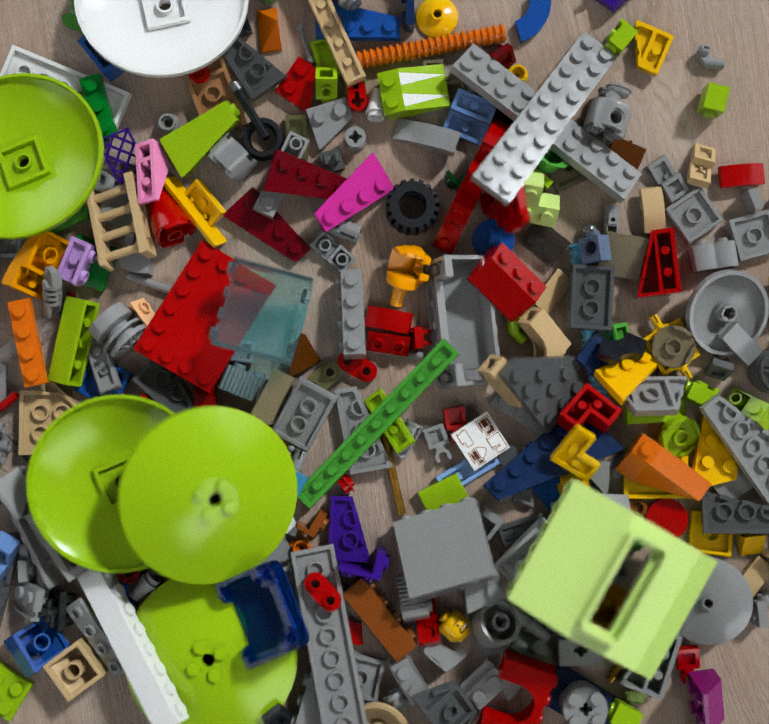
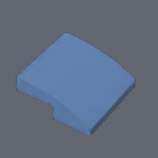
[443,88,497,146]

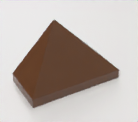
[289,333,321,376]

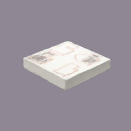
[450,411,510,471]

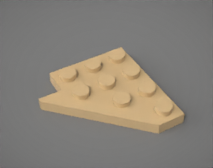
[18,373,77,455]

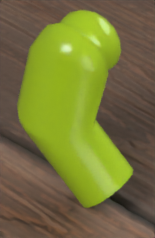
[507,316,528,345]

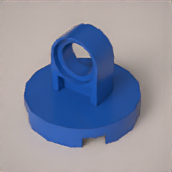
[472,219,514,255]

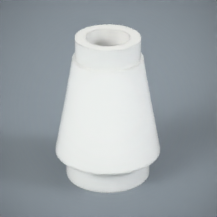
[365,88,385,122]

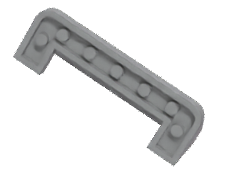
[424,255,500,389]

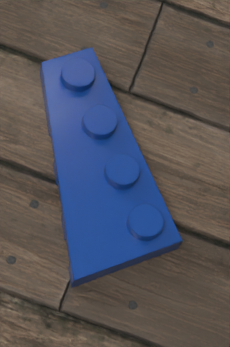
[316,1,400,41]

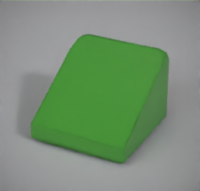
[602,322,629,340]

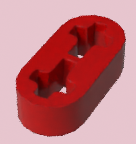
[346,80,367,113]

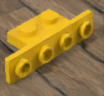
[164,176,227,248]

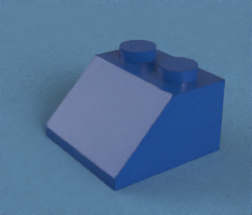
[4,615,70,678]

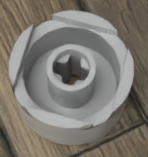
[208,132,258,182]
[472,599,522,648]
[559,680,608,724]

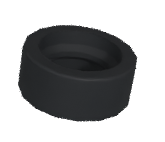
[242,117,284,161]

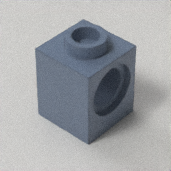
[579,231,612,264]

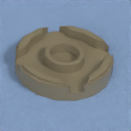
[651,325,696,368]

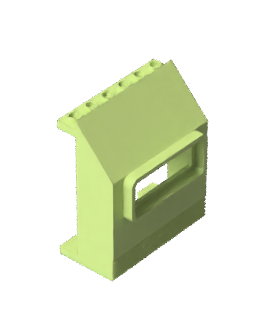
[505,478,718,680]

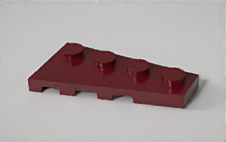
[261,149,347,200]
[223,187,311,263]

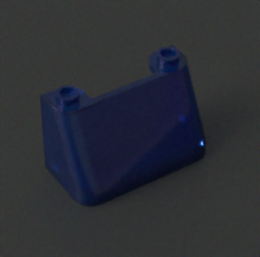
[215,560,309,670]

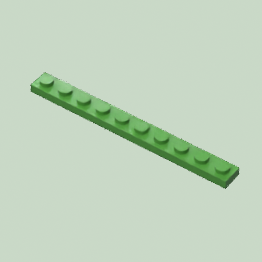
[298,338,460,509]

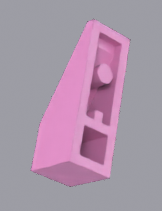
[135,138,169,205]

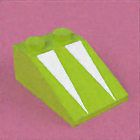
[377,64,451,121]

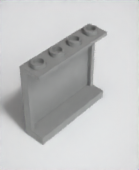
[393,497,500,602]

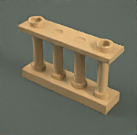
[85,171,157,272]

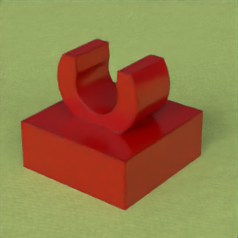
[409,326,433,350]

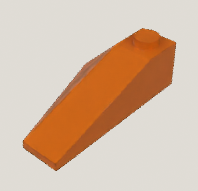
[614,434,711,502]

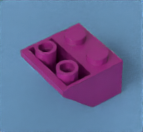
[686,668,725,724]

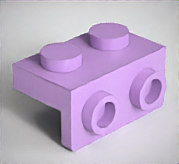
[58,236,97,286]

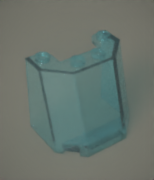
[209,257,314,366]

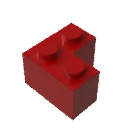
[557,383,622,434]

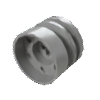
[88,302,147,360]

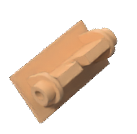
[128,298,155,327]

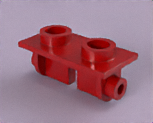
[366,331,411,357]

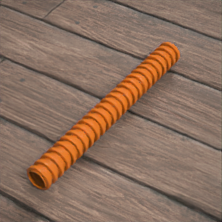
[356,23,506,69]

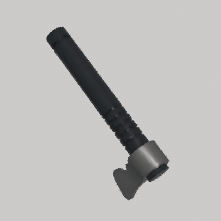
[229,80,270,141]

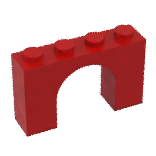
[476,649,558,724]

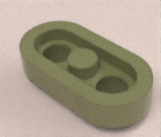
[307,362,341,390]

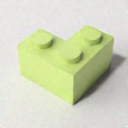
[523,172,560,228]

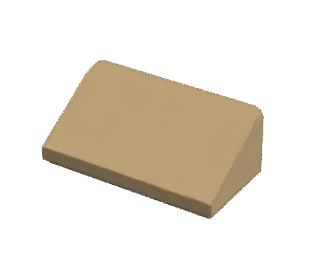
[534,268,570,314]

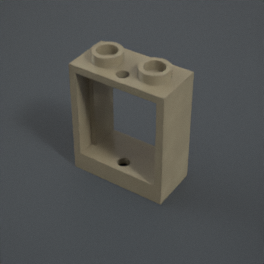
[251,368,298,425]

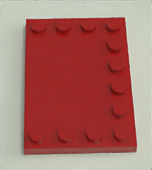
[133,240,276,394]

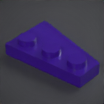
[329,495,371,563]

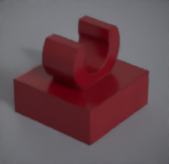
[489,43,517,69]

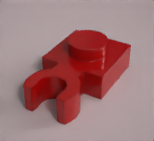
[442,405,467,444]
[676,644,700,684]

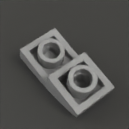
[309,231,356,273]

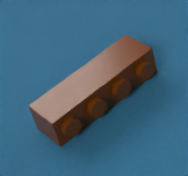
[343,576,417,662]

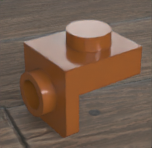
[295,509,329,538]

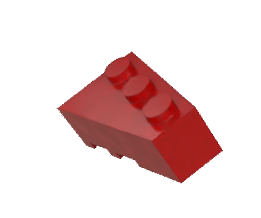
[635,227,682,299]

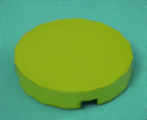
[658,415,701,457]

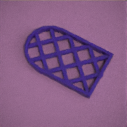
[103,127,137,185]

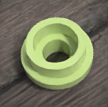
[625,688,647,705]

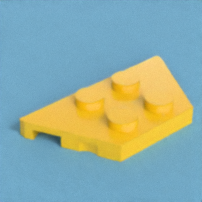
[692,413,739,486]

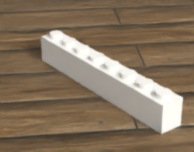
[77,569,189,724]

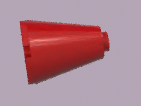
[146,188,195,248]

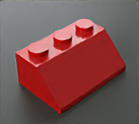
[467,242,547,322]

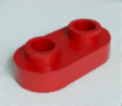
[337,353,377,382]
[304,572,341,611]

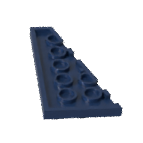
[483,421,624,503]

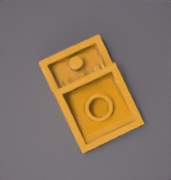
[1,231,69,301]

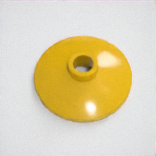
[416,0,458,39]

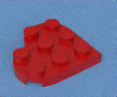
[480,185,530,233]

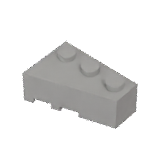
[617,633,683,700]

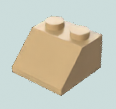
[42,635,109,702]

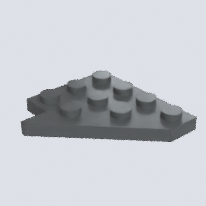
[498,356,585,434]

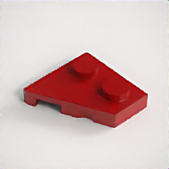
[275,56,316,113]

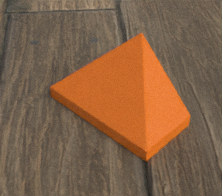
[256,8,282,53]

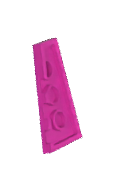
[313,152,393,233]

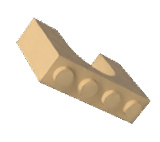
[478,307,571,408]

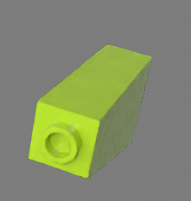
[159,100,240,178]

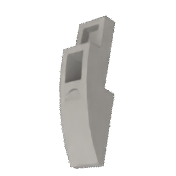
[253,131,310,219]

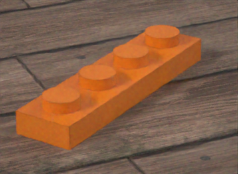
[7,298,49,388]

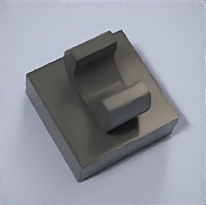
[319,148,345,173]
[704,354,734,381]

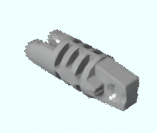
[42,266,62,319]

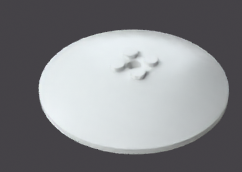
[74,0,249,78]

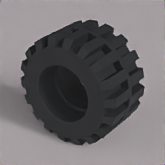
[386,178,440,236]

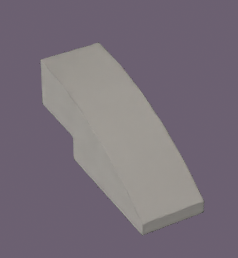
[393,119,461,157]

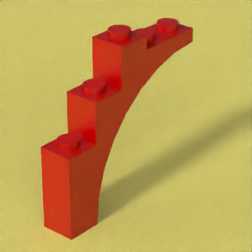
[432,118,511,255]

